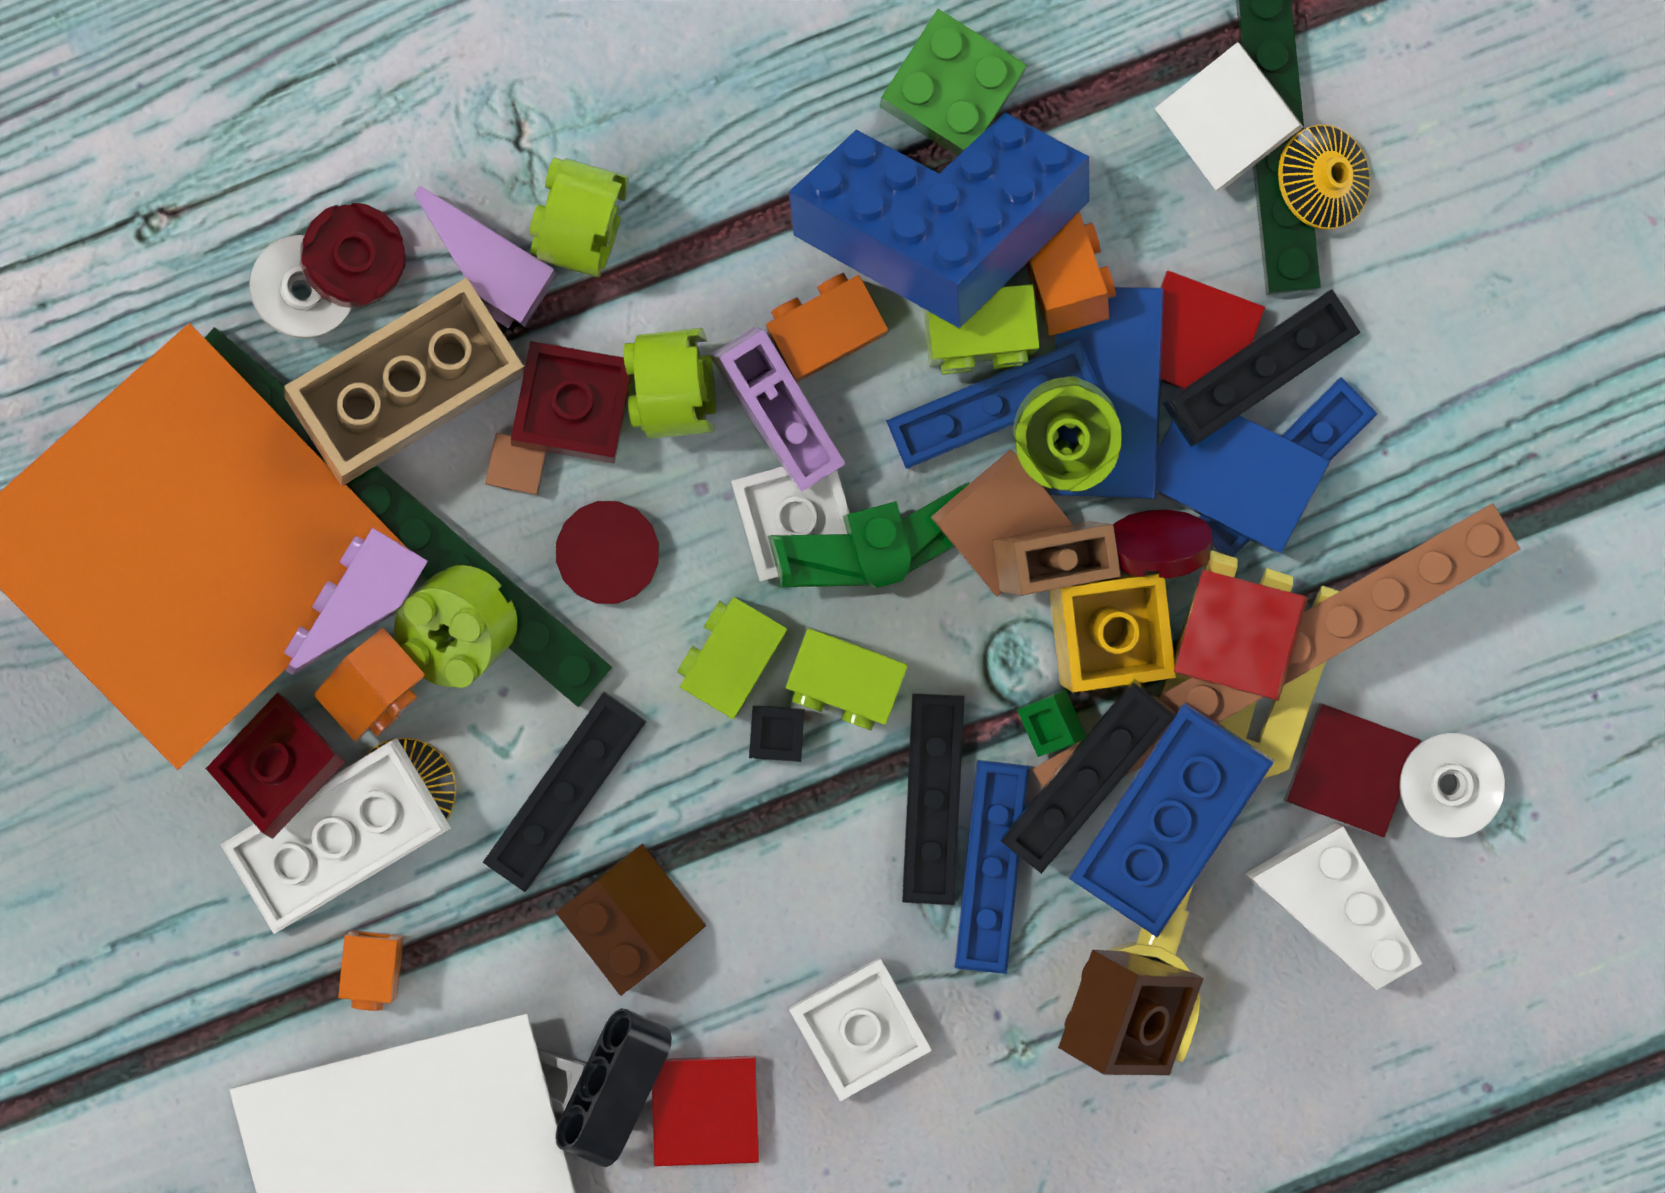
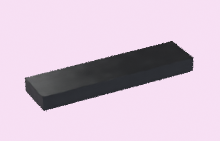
[1162,289,1361,447]
[1001,679,1176,874]
[482,691,647,892]
[902,693,965,905]

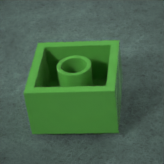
[880,9,1027,157]

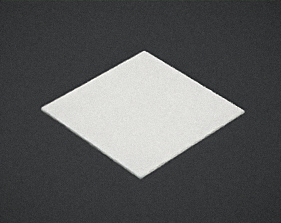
[229,1013,575,1193]

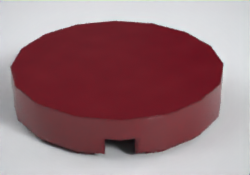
[300,203,406,308]
[556,501,660,604]
[1113,509,1212,579]

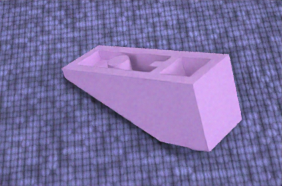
[414,185,558,329]
[710,327,846,492]

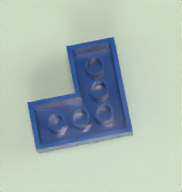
[789,112,1090,329]

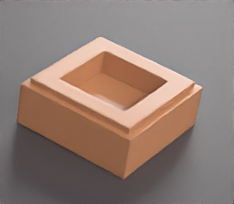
[485,433,547,495]

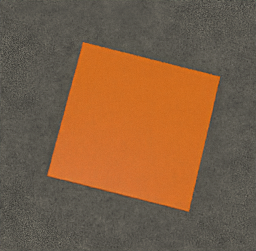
[0,323,408,771]

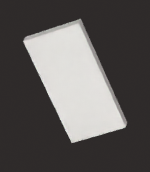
[220,738,451,934]

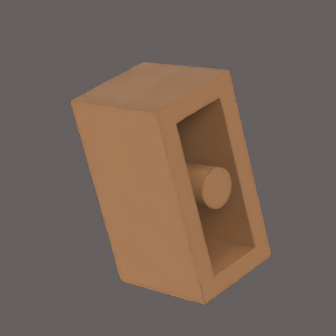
[992,521,1121,596]

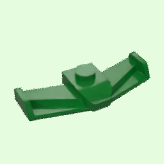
[767,482,970,589]

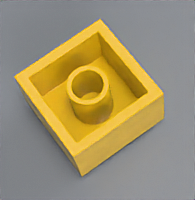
[1049,570,1176,692]

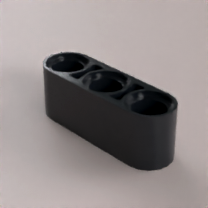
[555,1008,672,1167]

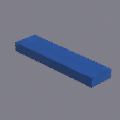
[886,340,1100,469]
[1198,377,1378,557]
[954,760,1030,974]

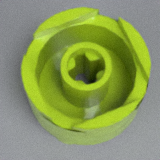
[529,157,628,278]
[624,327,716,439]
[1014,376,1122,492]
[394,565,517,688]

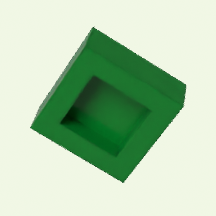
[1017,689,1086,757]

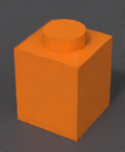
[338,930,404,1011]

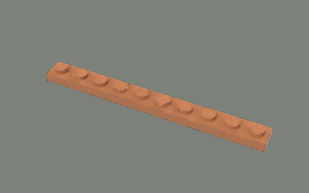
[1032,503,1520,787]

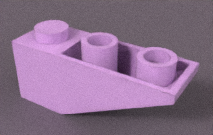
[284,528,428,675]

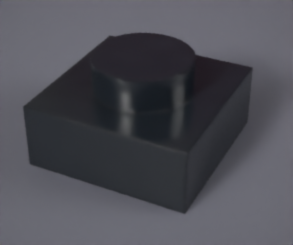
[749,705,805,762]

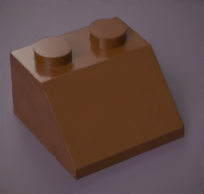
[556,843,706,996]
[1058,949,1204,1075]

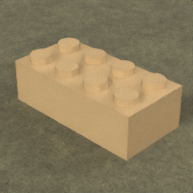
[284,277,524,487]

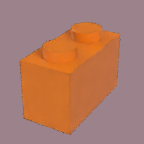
[1025,211,1116,336]
[766,273,889,383]
[314,627,425,742]

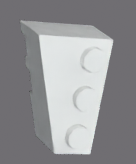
[1244,822,1422,990]

